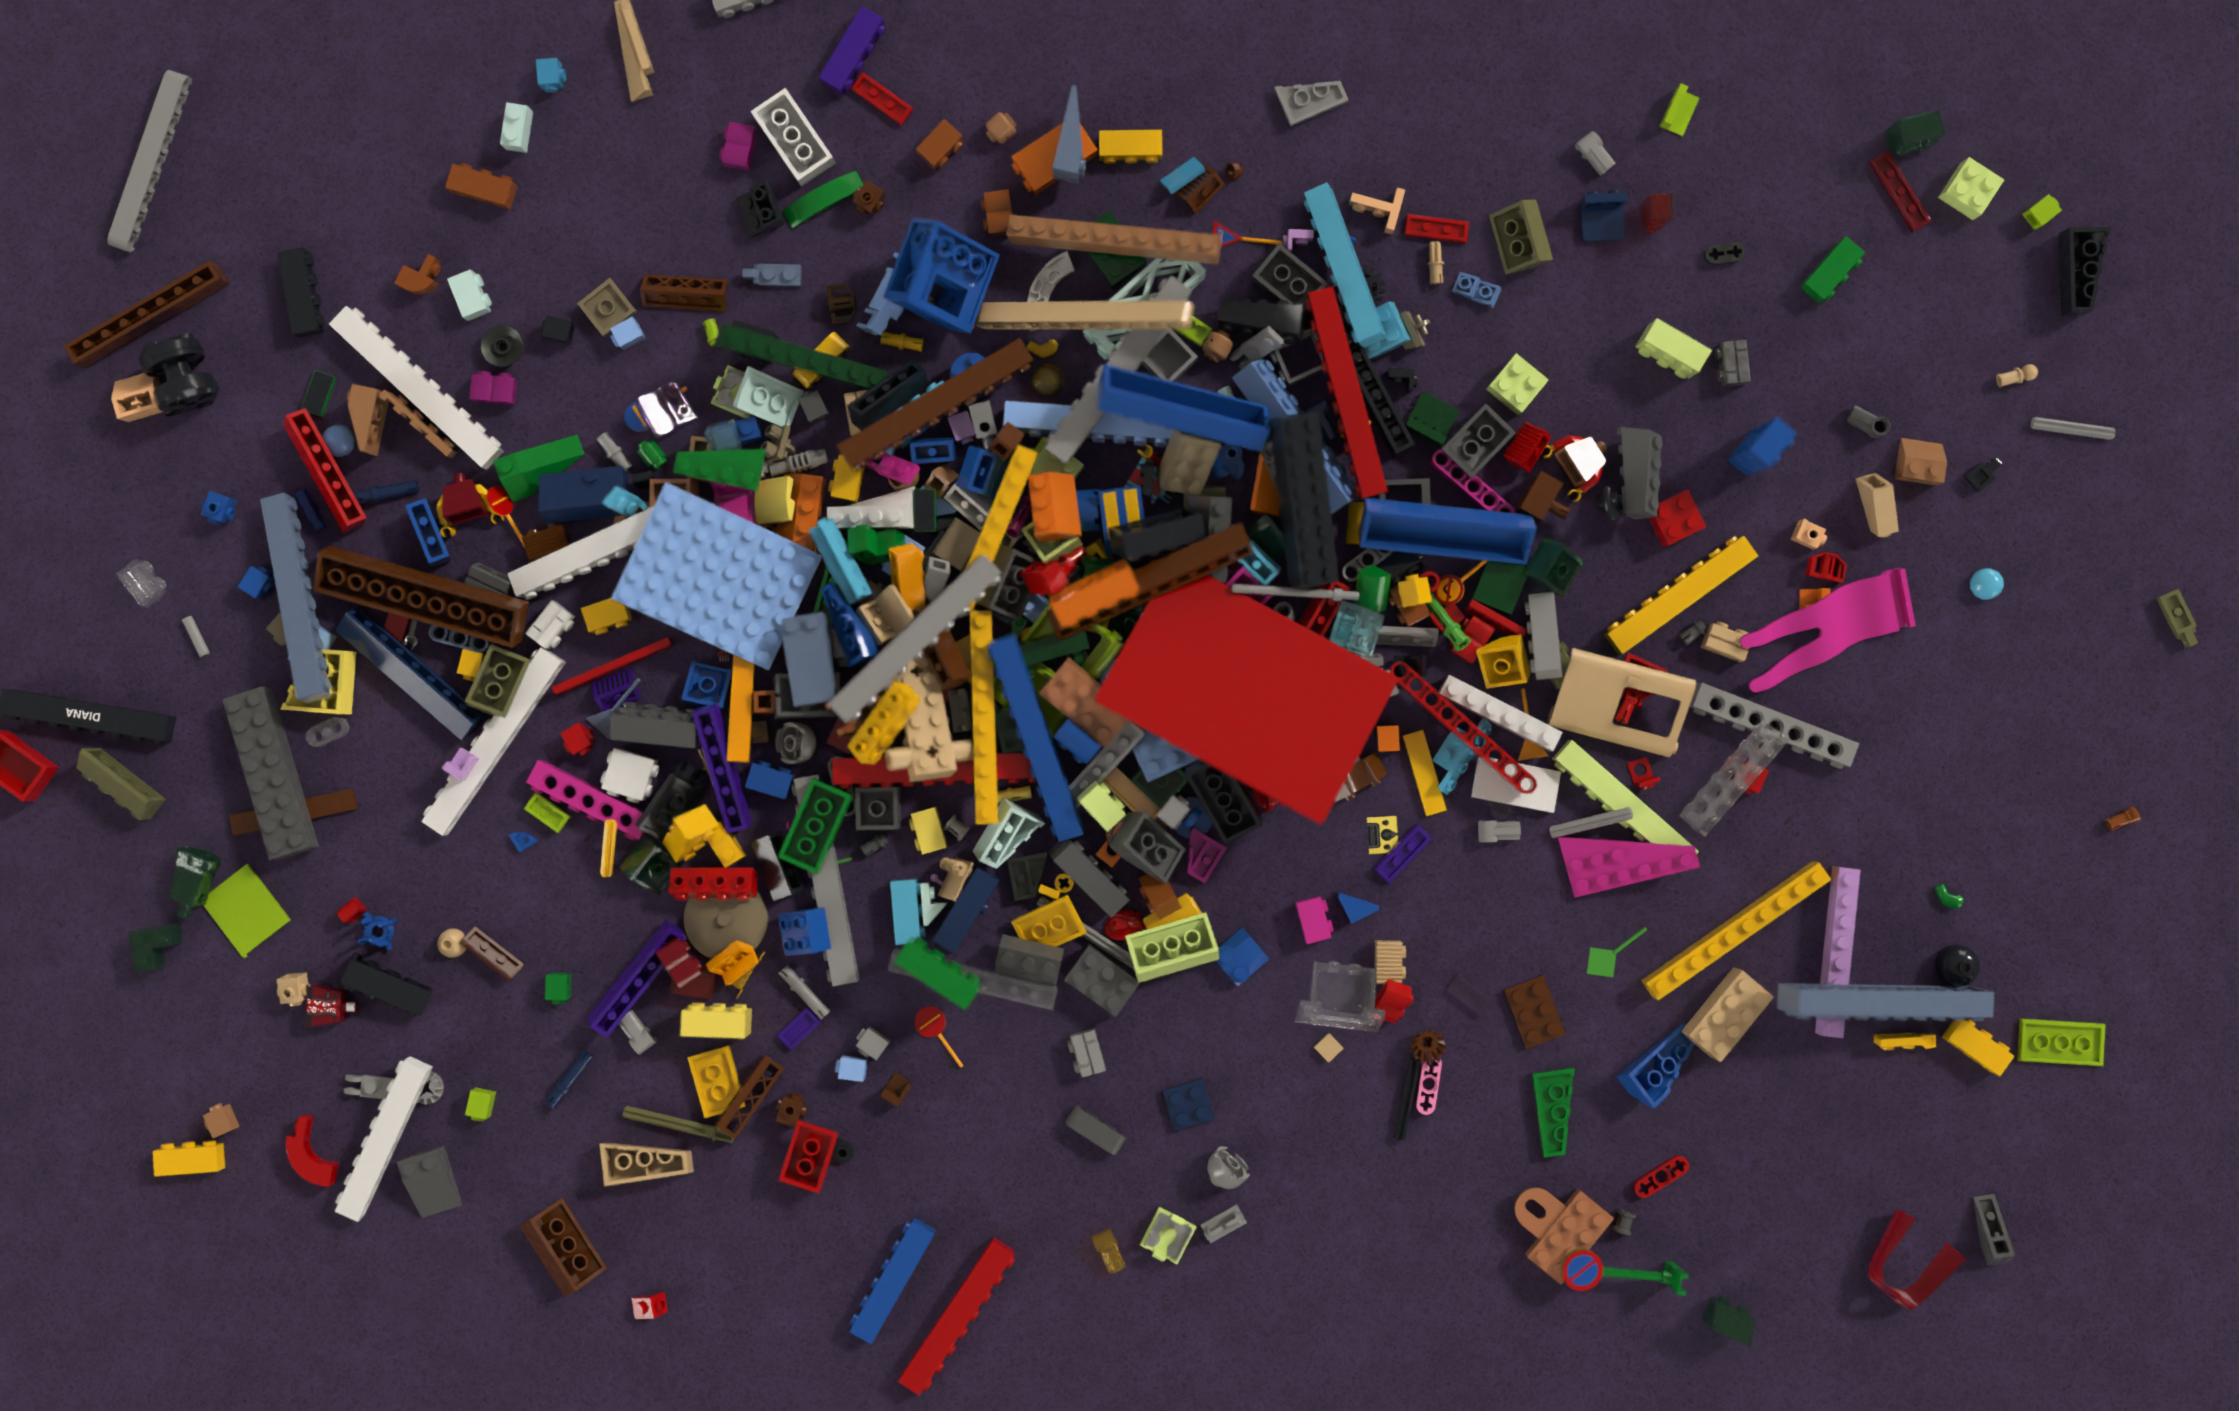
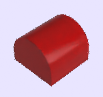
[337,897,367,923]

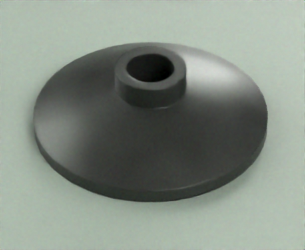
[481,325,523,367]

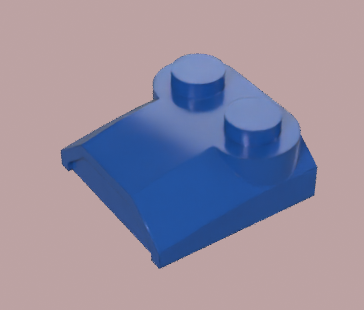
[681,661,733,711]
[1216,927,1269,986]

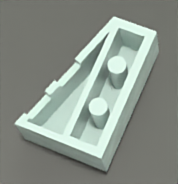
[973,798,1045,869]

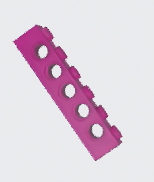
[526,760,646,841]

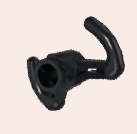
[1596,486,1623,522]

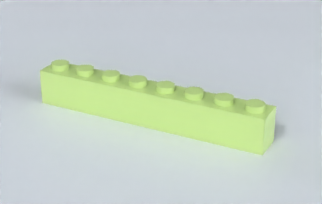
[1552,740,1699,854]

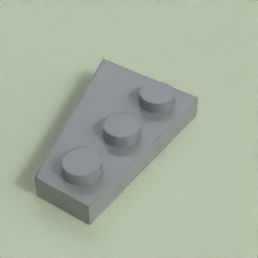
[1274,81,1348,127]

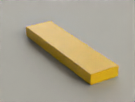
[1402,730,1447,816]

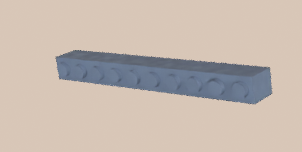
[260,493,331,703]

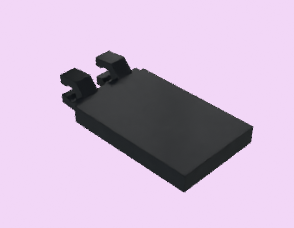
[635,759,710,841]

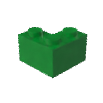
[848,524,905,566]

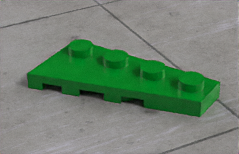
[673,449,766,491]
[1532,1067,1575,1158]

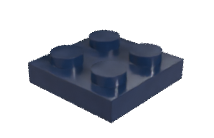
[1163,1078,1215,1131]

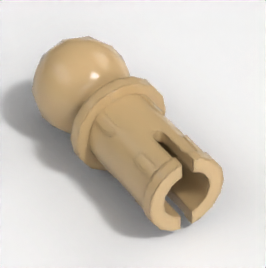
[1996,364,2038,388]

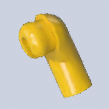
[1027,339,1058,358]

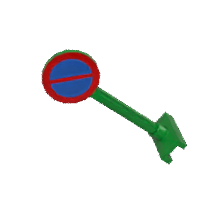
[1561,1248,1689,1296]

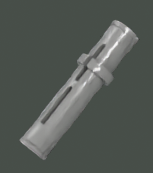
[778,965,831,1020]

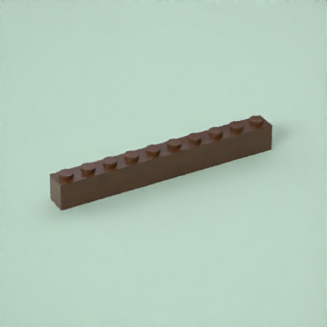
[837,338,1033,471]
[1046,523,1254,641]

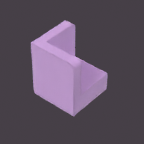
[442,748,479,780]

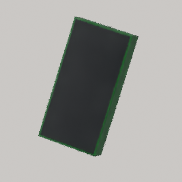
[301,370,337,417]
[914,489,936,531]

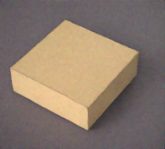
[1314,1032,1344,1063]

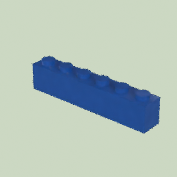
[849,1218,936,1344]

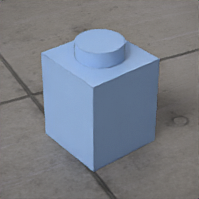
[610,317,646,350]
[835,1055,868,1082]

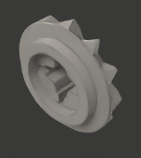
[417,1071,444,1105]

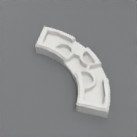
[1027,251,1075,332]

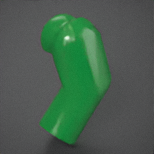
[1934,883,1964,909]

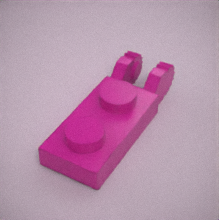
[866,453,920,485]

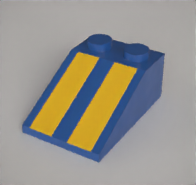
[1098,485,1144,556]

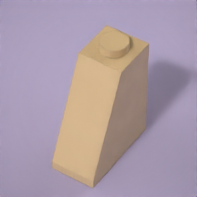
[1855,473,1899,537]

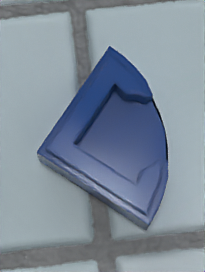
[508,832,538,853]

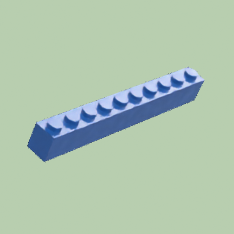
[987,633,1084,842]

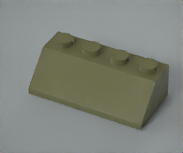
[76,748,166,820]

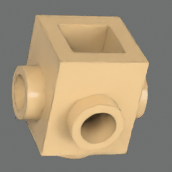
[277,973,310,1006]

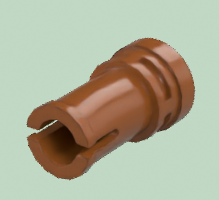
[2105,806,2141,832]

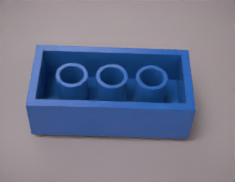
[1727,417,1797,476]

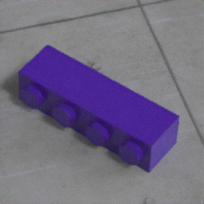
[819,6,886,96]

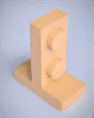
[1348,188,1405,234]

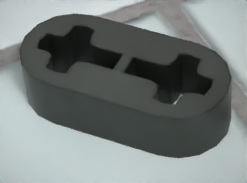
[1704,242,1745,265]

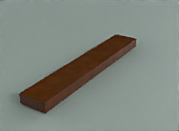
[229,788,358,836]

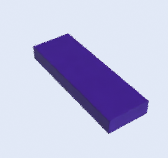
[1373,823,1432,883]

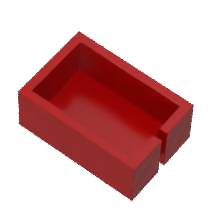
[0,731,59,802]

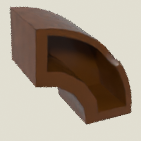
[1335,752,1388,802]

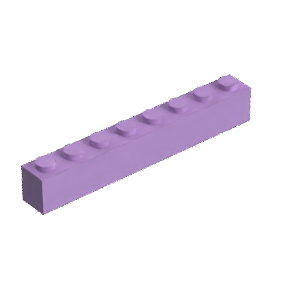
[1815,866,1861,1038]

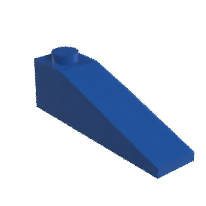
[821,582,879,668]
[1616,1023,1694,1109]

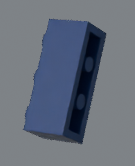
[405,498,451,568]

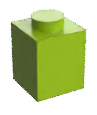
[2022,194,2062,230]
[465,1087,496,1121]

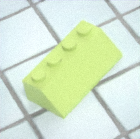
[1125,913,1219,983]

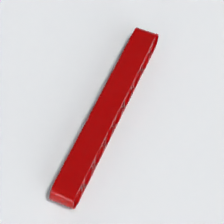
[1389,662,1537,794]

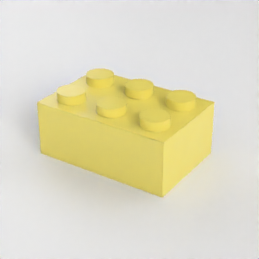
[680,1002,752,1038]

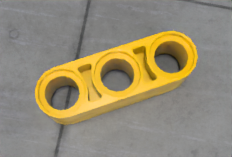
[792,332,850,389]

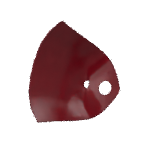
[1868,1209,1966,1309]

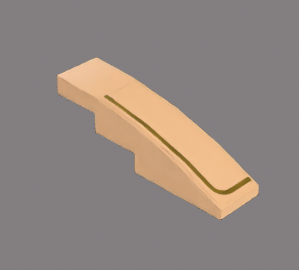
[1086,754,1161,821]

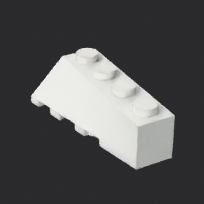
[827,486,915,530]

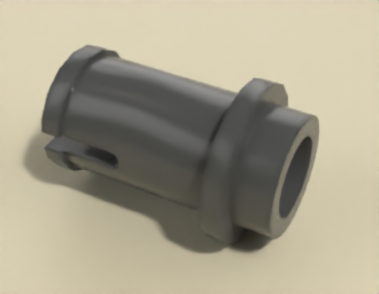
[1679,620,1707,646]
[860,833,889,857]

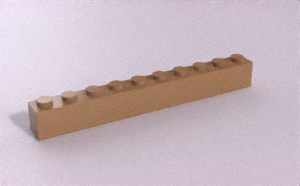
[1007,215,1221,264]

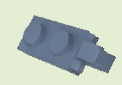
[742,264,802,287]

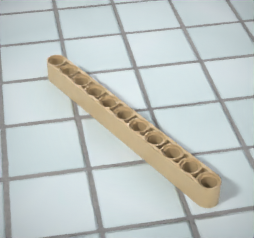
[976,301,1193,330]

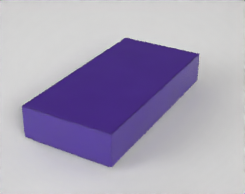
[777,1007,822,1051]

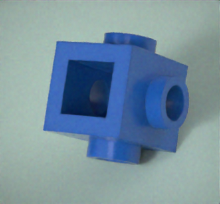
[201,491,237,525]

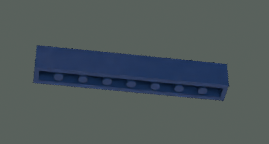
[335,607,485,741]

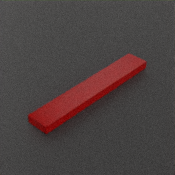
[552,637,674,695]

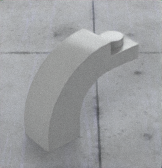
[925,557,980,616]

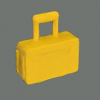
[1143,893,1202,930]

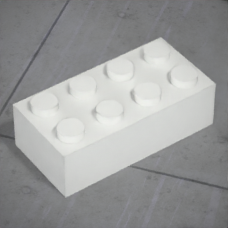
[751,88,836,187]

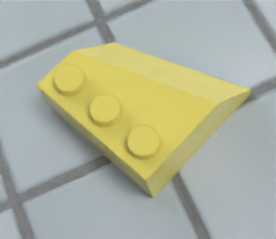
[280,649,356,714]

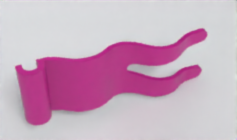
[1740,568,1916,692]

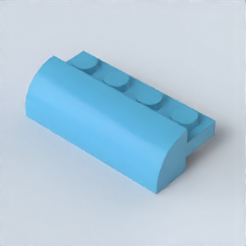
[809,518,872,607]

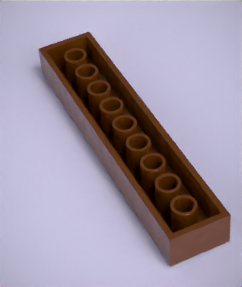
[313,546,529,648]

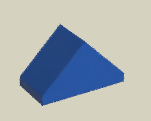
[1337,892,1380,923]

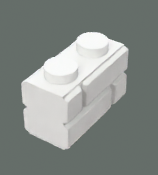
[526,600,575,649]

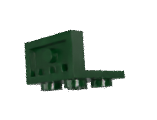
[1405,391,1459,448]

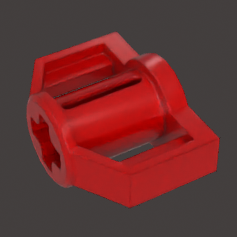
[1805,552,1847,583]

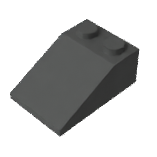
[1441,404,1516,478]
[1110,811,1186,884]
[397,1145,463,1218]

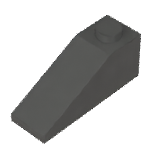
[1973,1194,2015,1266]

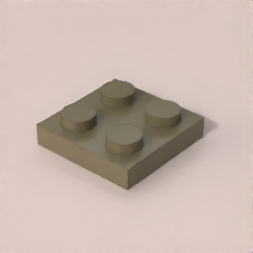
[577,278,637,338]

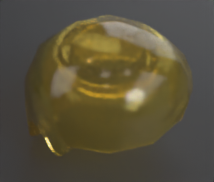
[1031,363,1064,396]

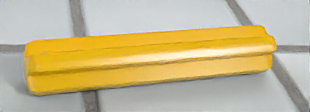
[600,819,617,877]

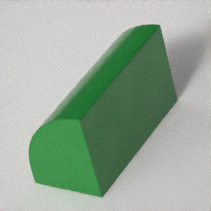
[1354,564,1391,613]

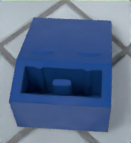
[956,445,1010,498]

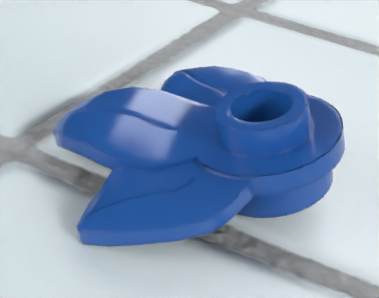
[1212,444,1245,481]

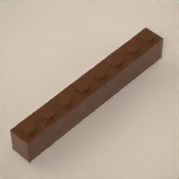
[64,261,230,368]

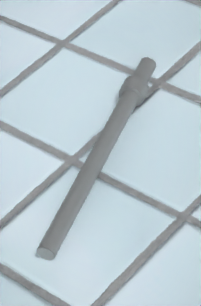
[1232,584,1359,601]

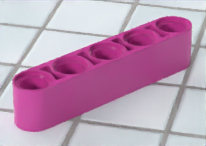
[1430,449,1515,513]

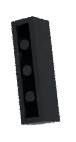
[277,247,325,338]
[847,360,928,431]

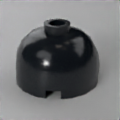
[1935,944,1980,986]

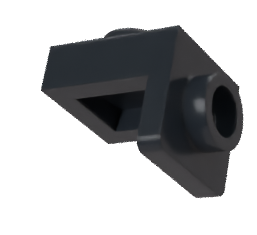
[1393,655,1427,677]

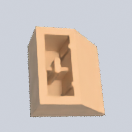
[111,373,163,422]

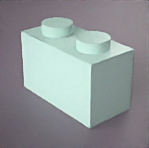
[500,102,533,153]
[447,270,492,321]

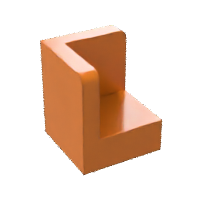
[1799,588,1830,609]
[1375,725,1400,752]

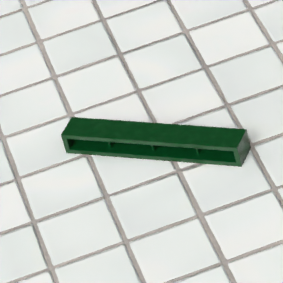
[715,324,888,390]

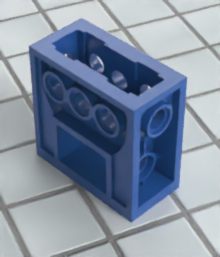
[883,218,1000,334]

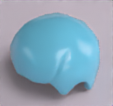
[1970,568,2004,600]

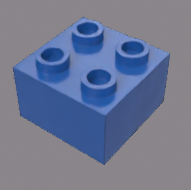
[778,907,831,956]

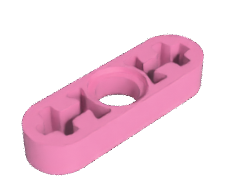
[1416,1060,1442,1115]

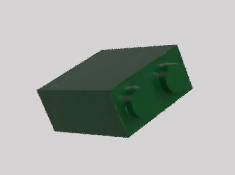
[1470,561,1530,616]

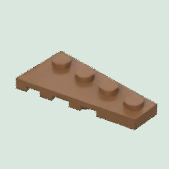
[379,390,458,458]

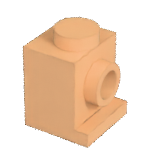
[1790,519,1827,550]

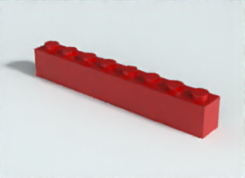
[898,1237,1016,1395]

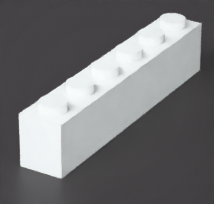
[1439,675,1563,751]

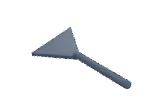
[585,678,640,739]

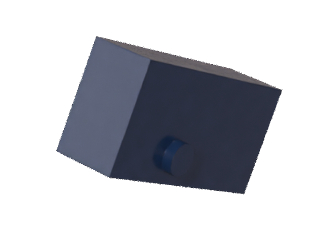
[539,466,629,524]
[933,866,1001,954]

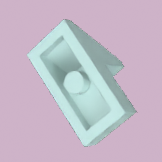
[920,882,948,926]

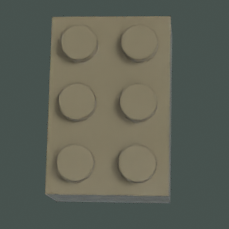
[1156,429,1221,495]

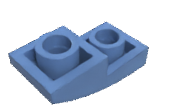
[1452,272,1501,308]

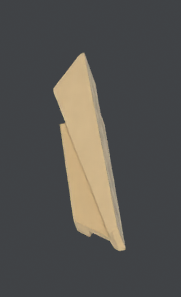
[614,0,654,102]

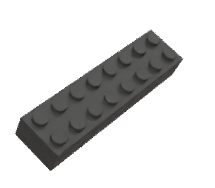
[222,686,319,860]

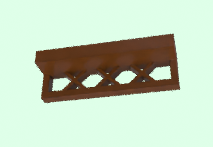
[640,274,728,312]
[714,1054,785,1139]

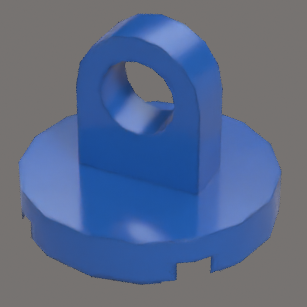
[1176,797,1212,838]

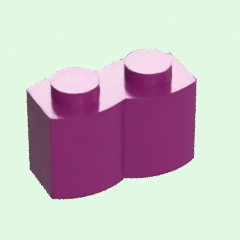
[719,122,757,171]
[469,371,517,405]

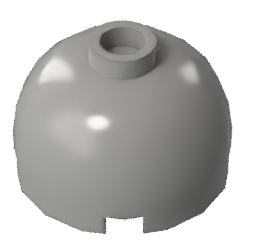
[775,722,816,764]
[1207,1146,1250,1189]

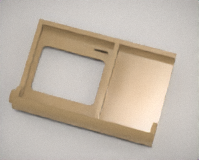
[1547,648,1696,758]

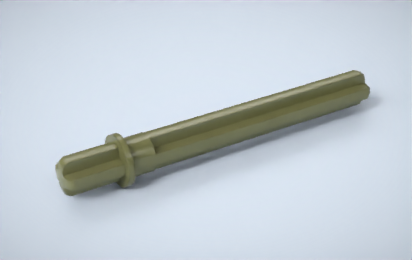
[622,1106,735,1143]

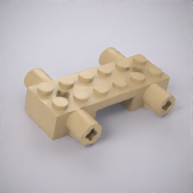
[886,650,974,782]

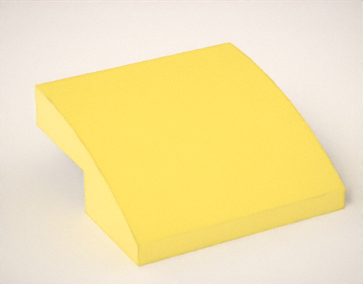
[754,476,795,526]

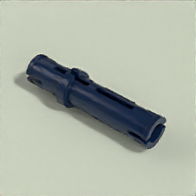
[353,479,420,505]
[545,1050,595,1109]

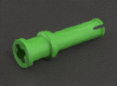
[1425,594,1471,651]

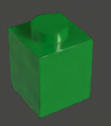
[545,973,572,1004]

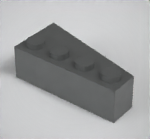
[1048,839,1129,918]

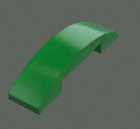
[783,171,863,229]

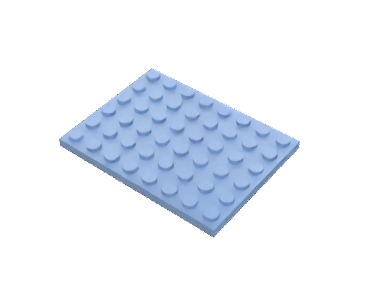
[611,482,822,670]

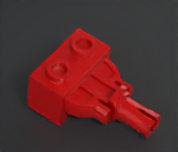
[1020,546,1088,596]
[1615,653,1667,724]

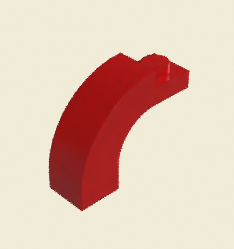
[286,1114,339,1187]

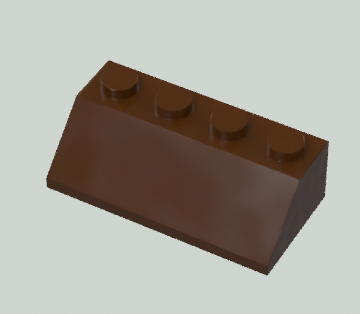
[519,1198,607,1297]

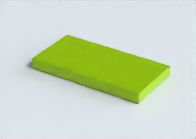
[2017,1018,2106,1066]

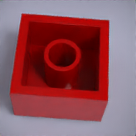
[1649,490,1706,547]

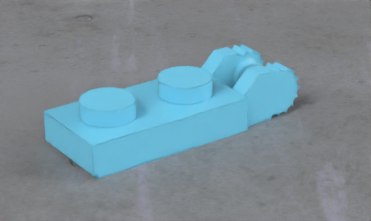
[603,486,650,517]

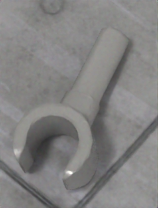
[401,619,417,650]

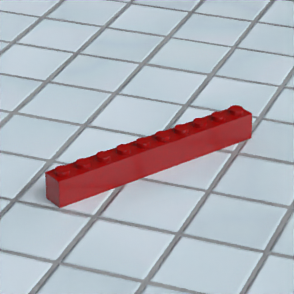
[1304,286,1388,500]
[832,753,1038,788]

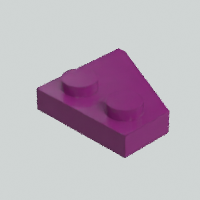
[1186,827,1227,883]

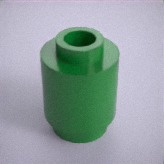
[637,439,668,471]

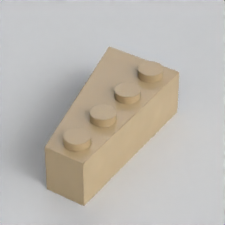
[600,1142,694,1186]

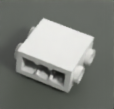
[600,748,659,803]

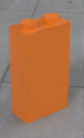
[1011,123,1098,196]

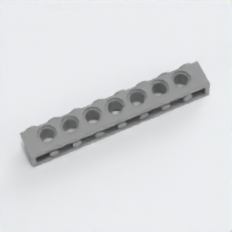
[1689,683,1860,769]

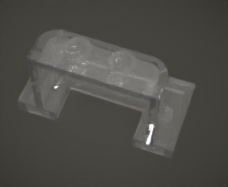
[1295,961,1385,1032]

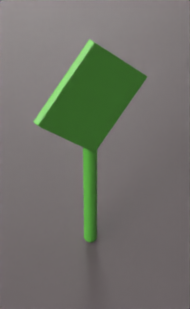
[1587,927,1647,977]

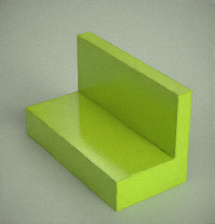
[1660,83,1699,136]

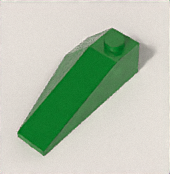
[493,435,585,503]

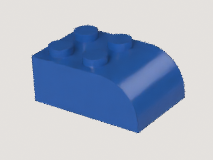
[1054,718,1102,764]

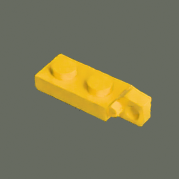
[1874,1033,1936,1050]

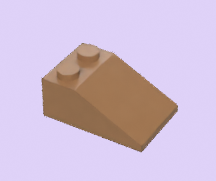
[347,384,389,456]

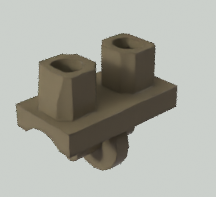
[1400,311,1430,350]
[760,424,795,465]

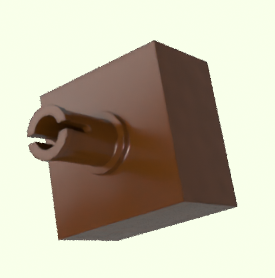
[1514,471,1571,524]

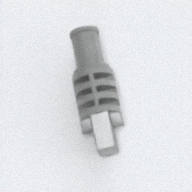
[769,449,828,477]

